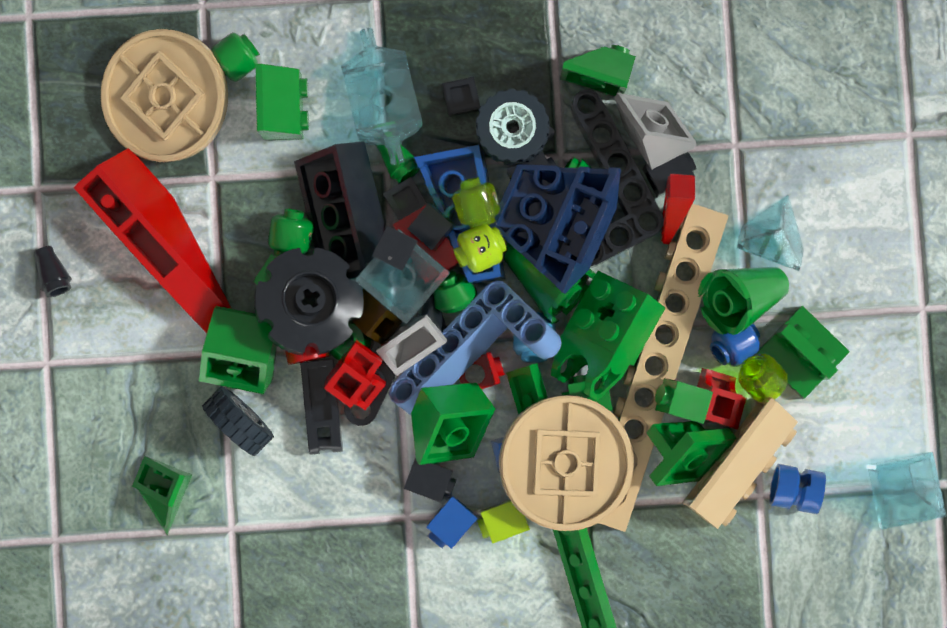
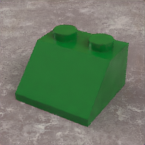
[255,64,309,140]
[411,382,496,465]

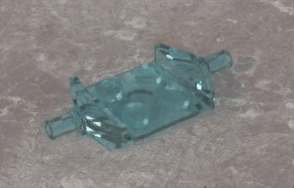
[341,28,423,165]

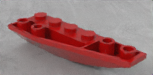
[73,148,232,333]

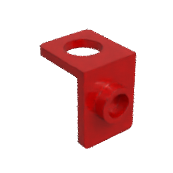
[459,351,505,389]

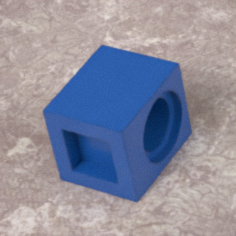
[426,495,478,549]

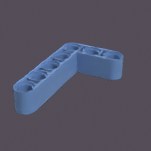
[389,281,561,415]

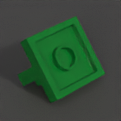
[756,306,850,399]
[646,421,737,486]

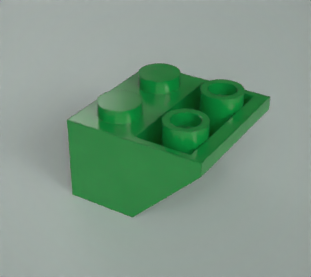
[199,306,277,394]

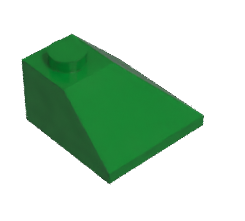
[559,45,636,97]

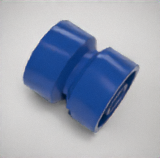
[769,464,826,514]

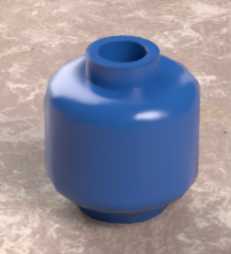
[710,324,760,367]

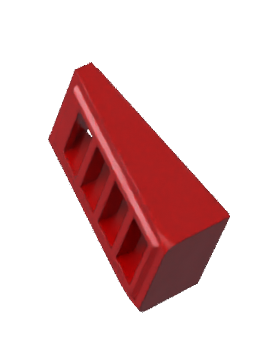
[661,174,695,244]

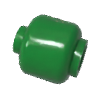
[211,32,260,82]
[268,209,313,256]

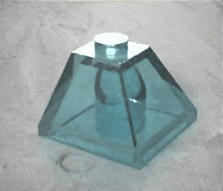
[355,229,450,324]
[867,452,947,530]

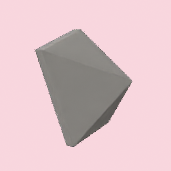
[376,314,447,376]

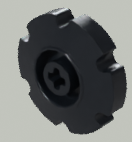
[254,248,363,355]

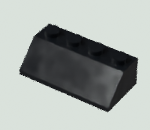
[294,141,395,280]

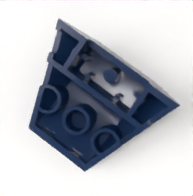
[490,164,621,294]

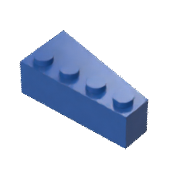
[414,145,506,284]

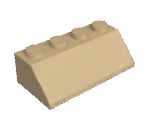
[682,398,798,529]

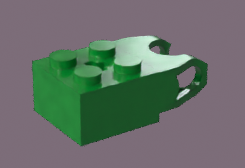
[550,271,666,401]

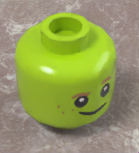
[454,223,506,273]

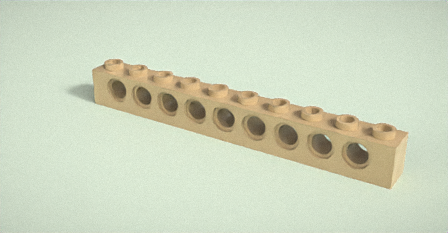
[599,204,729,532]

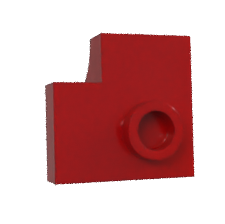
[324,340,386,410]
[697,368,747,430]

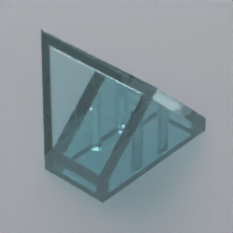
[737,195,804,271]

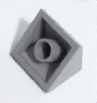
[614,93,697,169]

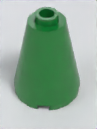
[504,243,595,324]
[698,267,789,335]

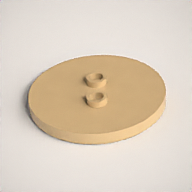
[101,29,228,162]
[499,395,634,531]

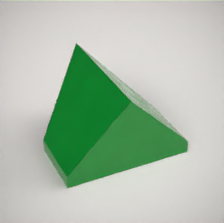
[132,456,192,536]

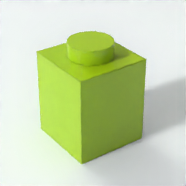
[477,500,530,544]

